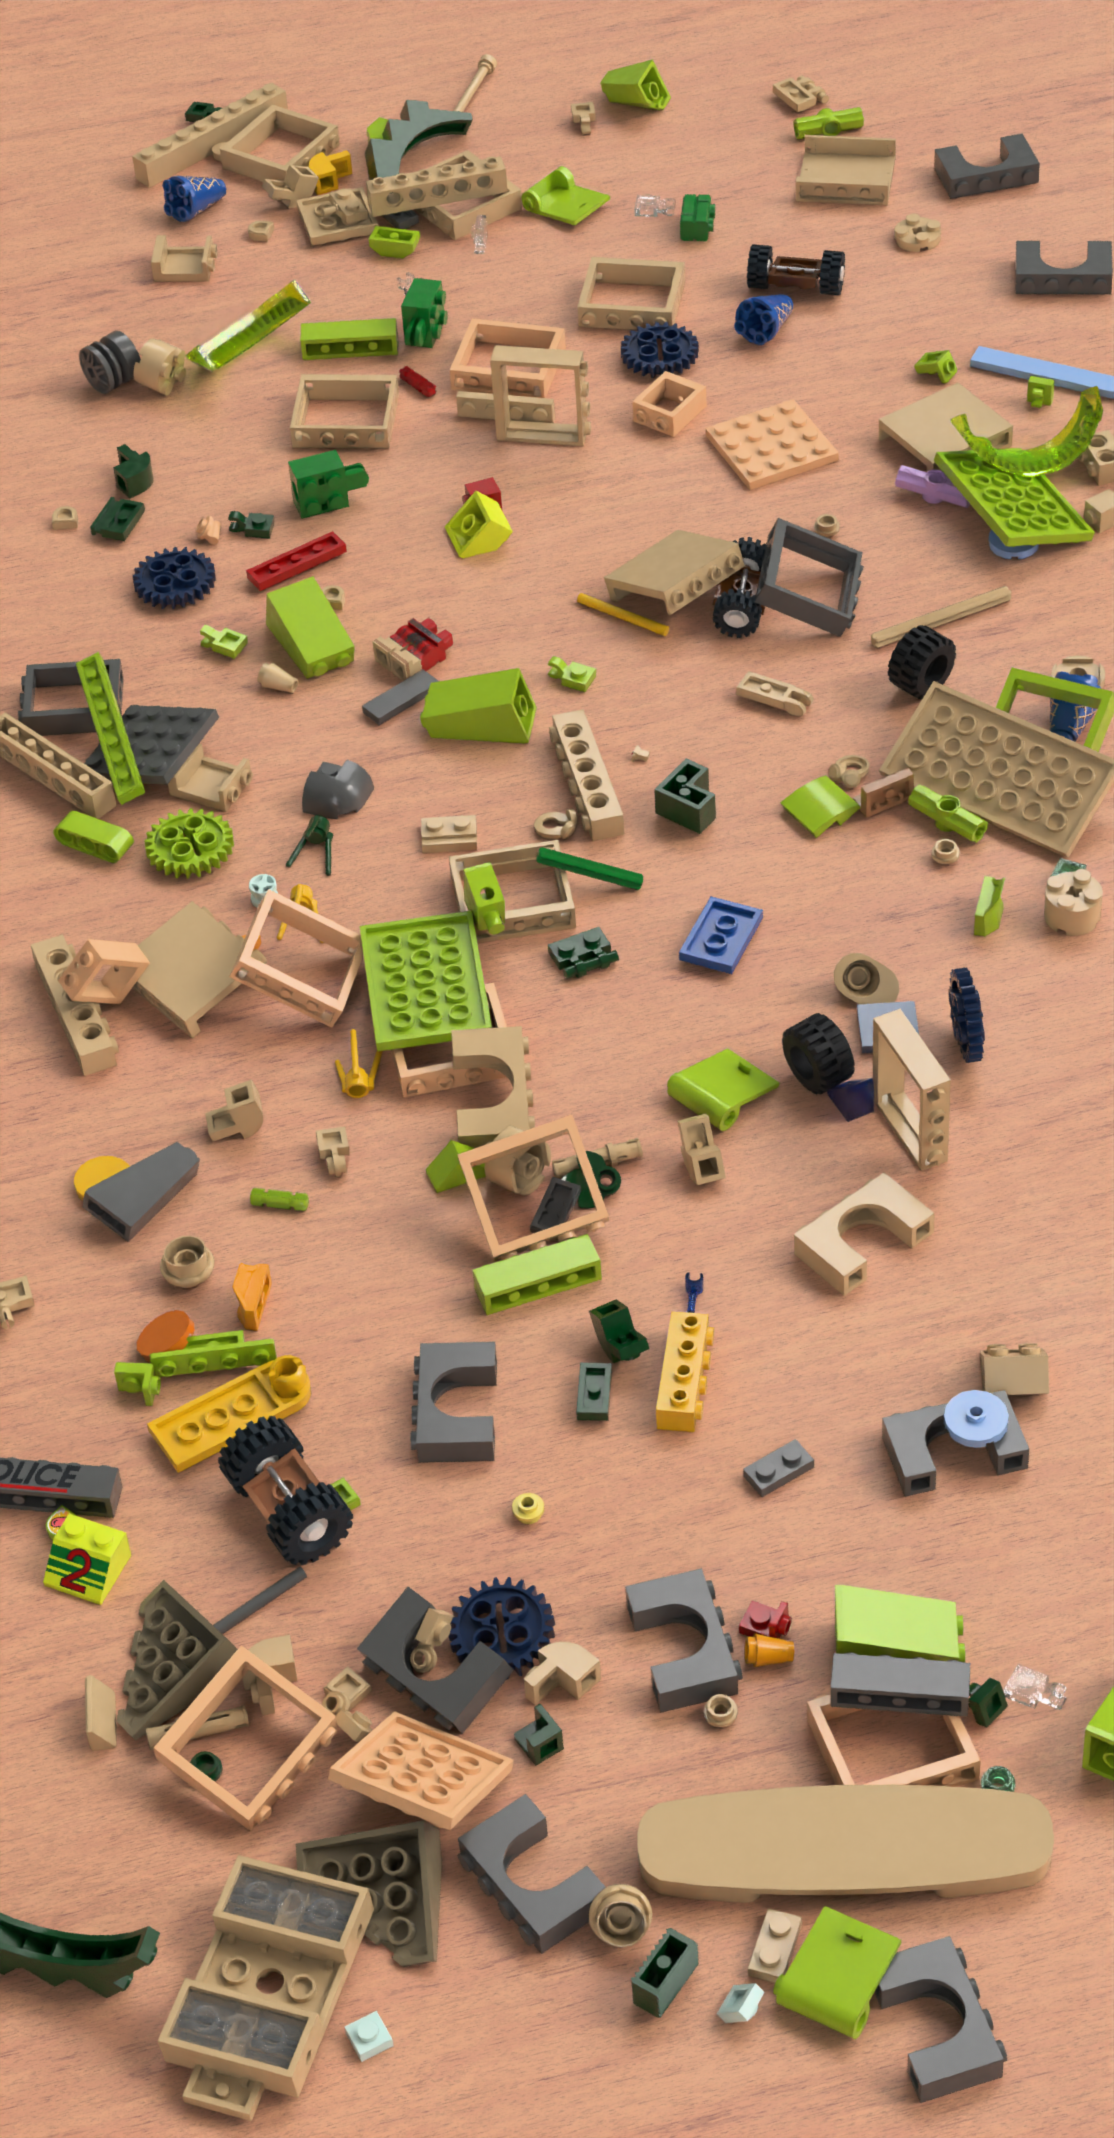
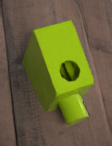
[463,862,505,935]

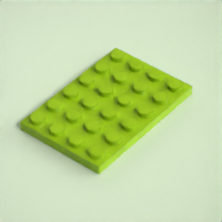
[934,448,1095,547]
[360,910,492,1051]

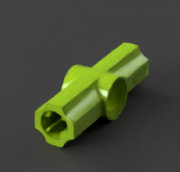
[793,107,864,139]
[908,784,988,843]

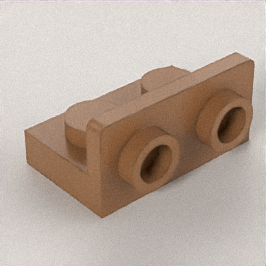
[853,768,914,818]

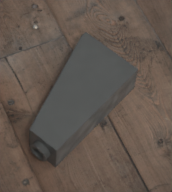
[82,1142,200,1242]

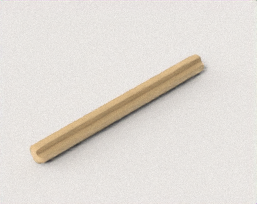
[871,586,1011,648]

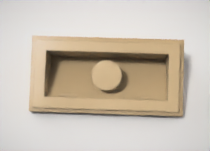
[85,1675,117,1751]

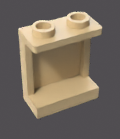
[151,235,217,282]
[168,744,253,812]

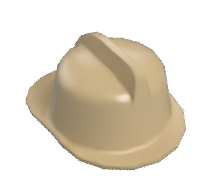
[834,953,899,1004]

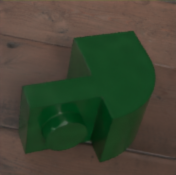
[113,444,154,499]
[589,1299,650,1363]

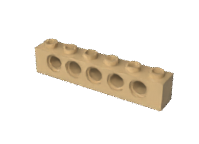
[366,156,508,217]
[549,709,624,841]
[0,712,116,819]
[31,934,119,1076]

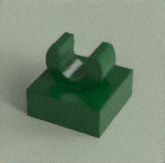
[968,1678,1008,1728]

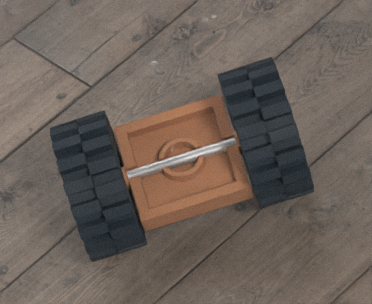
[218,1416,353,1565]

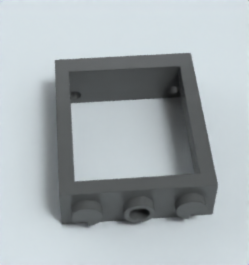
[18,659,124,736]

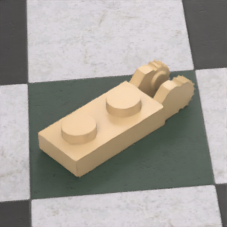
[736,671,814,717]

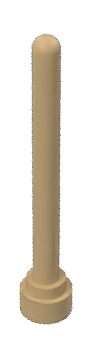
[453,54,497,112]

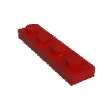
[246,531,347,591]

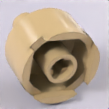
[134,338,186,396]
[1044,869,1103,936]
[485,1125,551,1195]

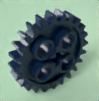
[620,322,699,378]
[133,547,216,609]
[948,967,985,1063]
[448,1577,556,1680]

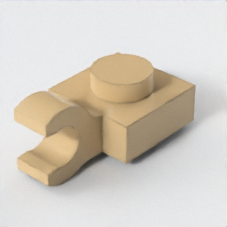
[571,102,596,135]

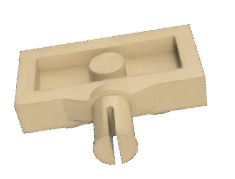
[321,188,368,224]
[0,1276,35,1329]

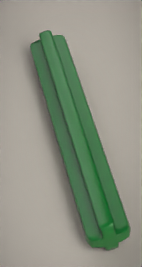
[536,847,643,890]

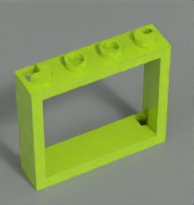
[996,667,1114,752]

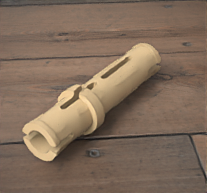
[552,1138,643,1179]
[146,1705,249,1750]

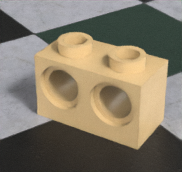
[1077,430,1114,486]

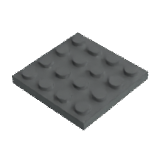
[84,705,219,785]

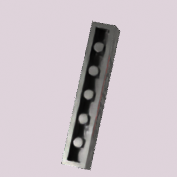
[0,1457,123,1518]

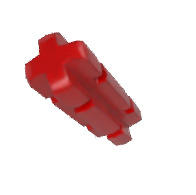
[399,366,437,397]

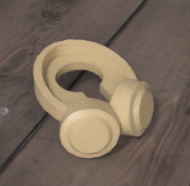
[828,755,870,788]
[534,809,577,840]

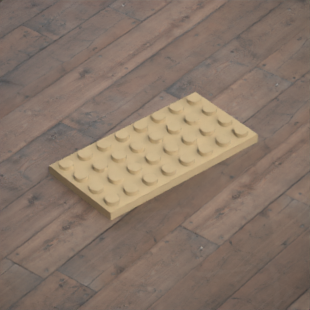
[879,681,1114,858]

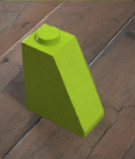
[600,59,671,110]

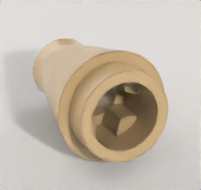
[257,663,298,693]

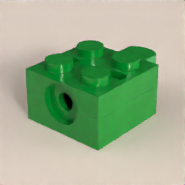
[401,278,448,348]
[288,450,369,519]

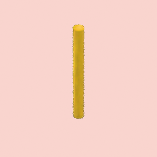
[577,593,669,636]

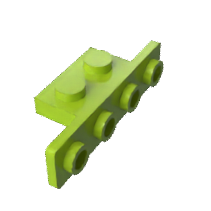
[150,1330,277,1377]

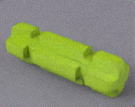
[250,1188,309,1211]

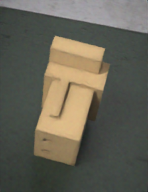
[631,745,650,762]

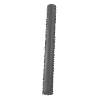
[196,1567,307,1640]

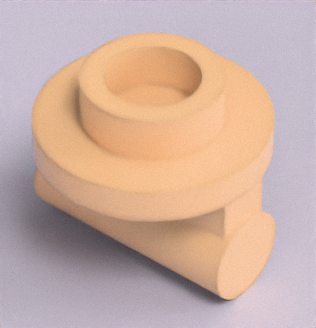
[196,516,221,545]

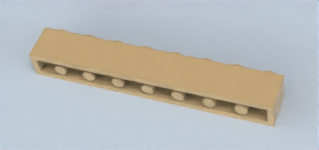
[132,83,288,188]

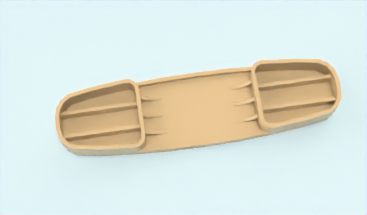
[637,1784,1054,1903]

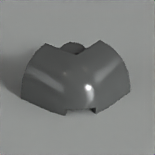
[302,760,374,819]

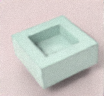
[717,1983,765,2023]
[345,2011,394,2062]

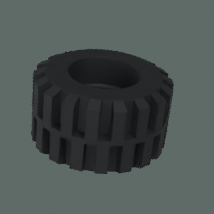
[888,625,956,699]
[782,1013,855,1094]

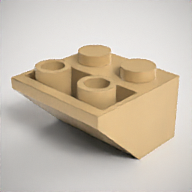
[980,1343,1049,1395]

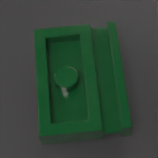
[90,497,145,541]

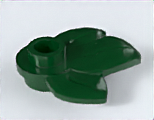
[562,1151,621,1209]

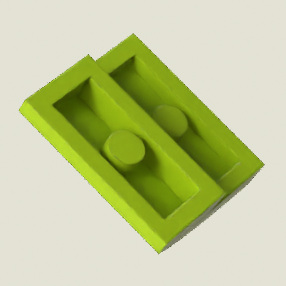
[780,775,861,838]

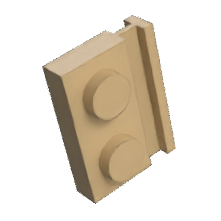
[421,815,477,853]

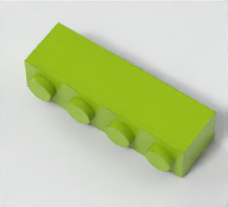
[300,318,398,360]
[472,1234,602,1315]

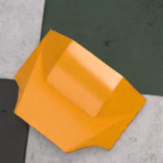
[232,1263,272,1331]

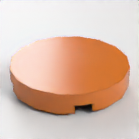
[136,1310,195,1362]

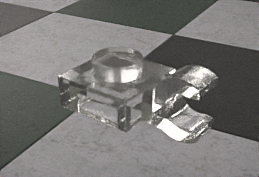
[1004,1664,1067,1710]

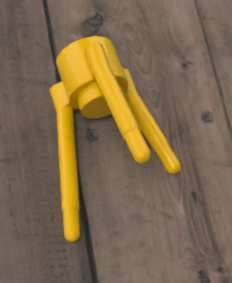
[277,884,324,943]
[335,1029,383,1098]

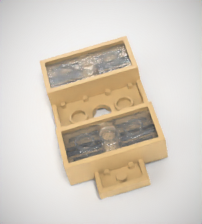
[158,1855,374,2121]

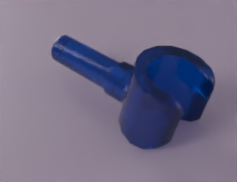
[685,1272,704,1313]

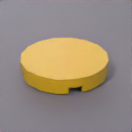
[74,1156,130,1201]

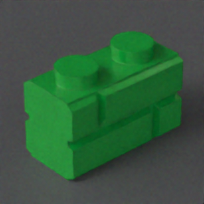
[680,194,716,241]

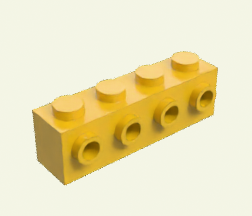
[656,1311,714,1432]

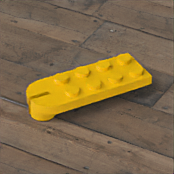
[147,1355,311,1473]

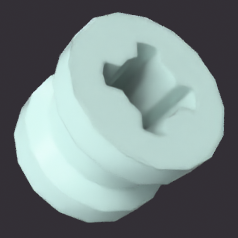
[249,874,278,908]

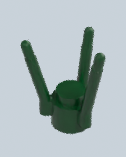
[286,815,334,876]

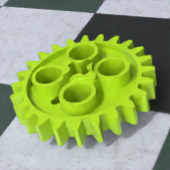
[144,808,234,879]

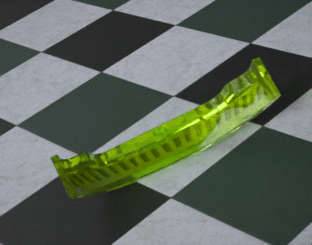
[185,280,311,372]
[950,386,1103,476]

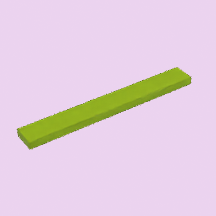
[76,652,145,805]

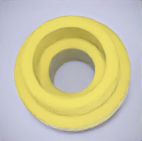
[512,1493,544,1524]

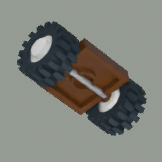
[747,244,845,295]
[712,537,766,638]

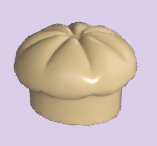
[160,1236,214,1288]
[589,1884,652,1947]

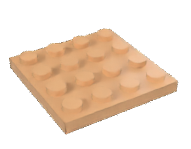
[705,399,839,490]
[328,1711,514,1830]

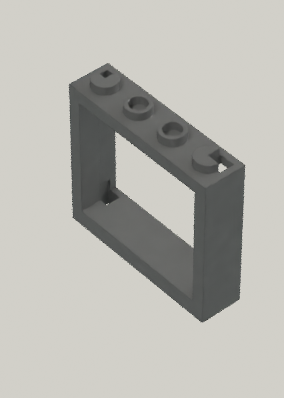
[755,518,864,637]

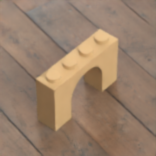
[451,1026,535,1148]
[794,1172,934,1296]

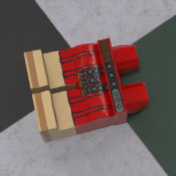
[372,617,453,681]

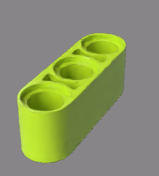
[53,811,134,863]

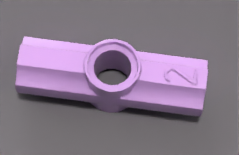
[895,465,970,508]

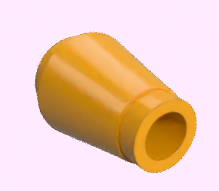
[744,1634,795,1667]

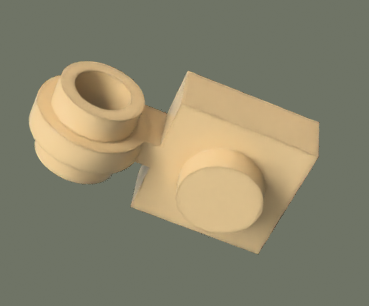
[316,1126,350,1177]
[410,1608,454,1673]
[322,1691,372,1742]

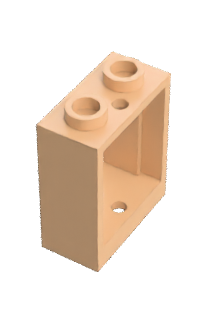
[632,371,707,437]
[58,939,150,1004]

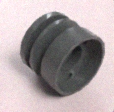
[79,330,141,394]

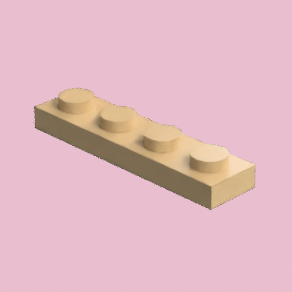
[456,391,555,423]

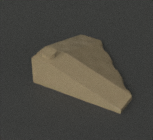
[116,1580,238,1740]
[296,1820,442,1967]

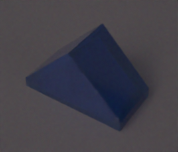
[827,1078,874,1122]

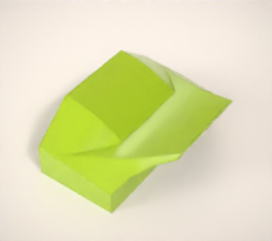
[369,226,420,259]
[974,876,1005,937]

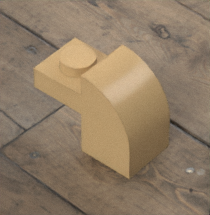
[262,164,319,208]
[205,1080,263,1141]
[677,1114,726,1185]
[243,1635,298,1716]
[524,1642,601,1705]

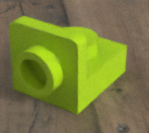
[914,350,957,383]
[114,1362,161,1406]

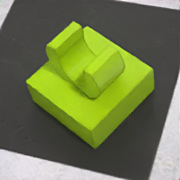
[1027,376,1054,408]

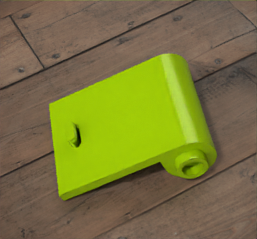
[521,166,610,225]
[667,1048,780,1131]
[773,1906,902,2039]

